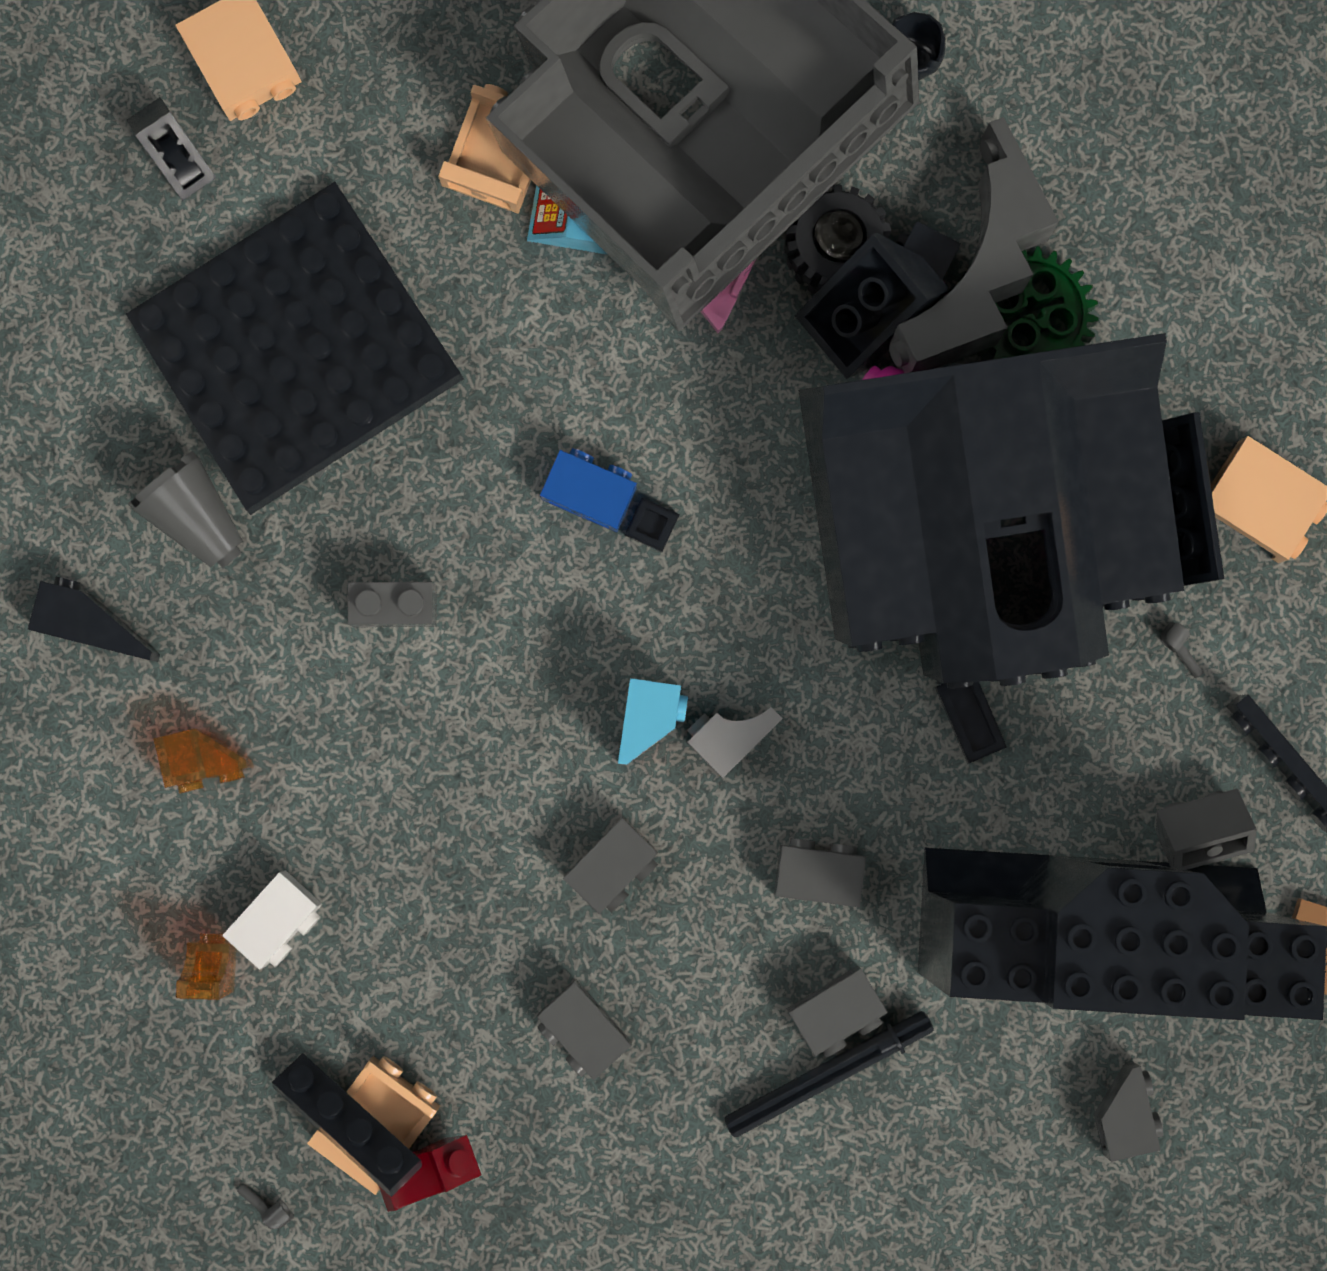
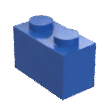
[540,448,637,533]

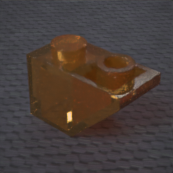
[153,728,254,794]

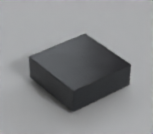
[625,498,680,553]

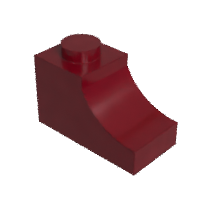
[378,1135,482,1212]

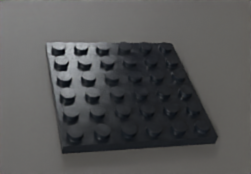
[126,182,464,515]

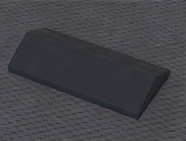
[1162,412,1225,586]

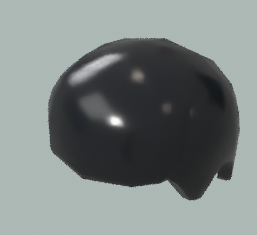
[892,12,946,81]

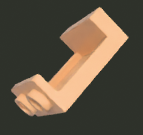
[176,0,302,121]
[438,84,531,214]
[1211,436,1327,563]
[307,1056,440,1195]

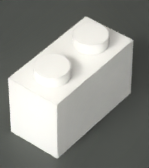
[222,870,322,970]

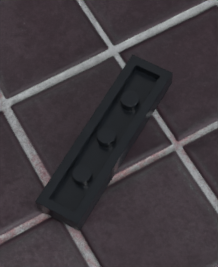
[1226,694,1327,833]
[272,1053,422,1197]

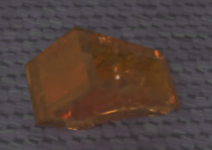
[176,933,236,1000]

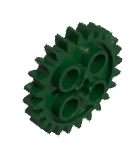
[977,246,1099,360]

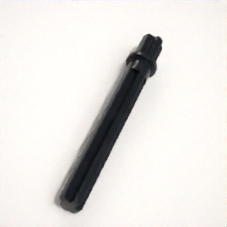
[724,1011,934,1137]

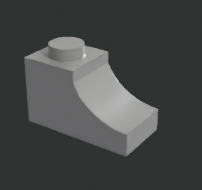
[687,707,783,778]

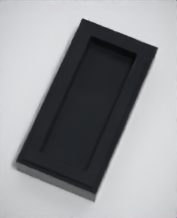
[935,682,1007,764]

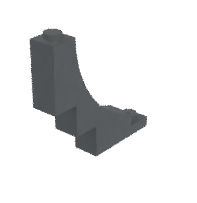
[889,117,1059,373]

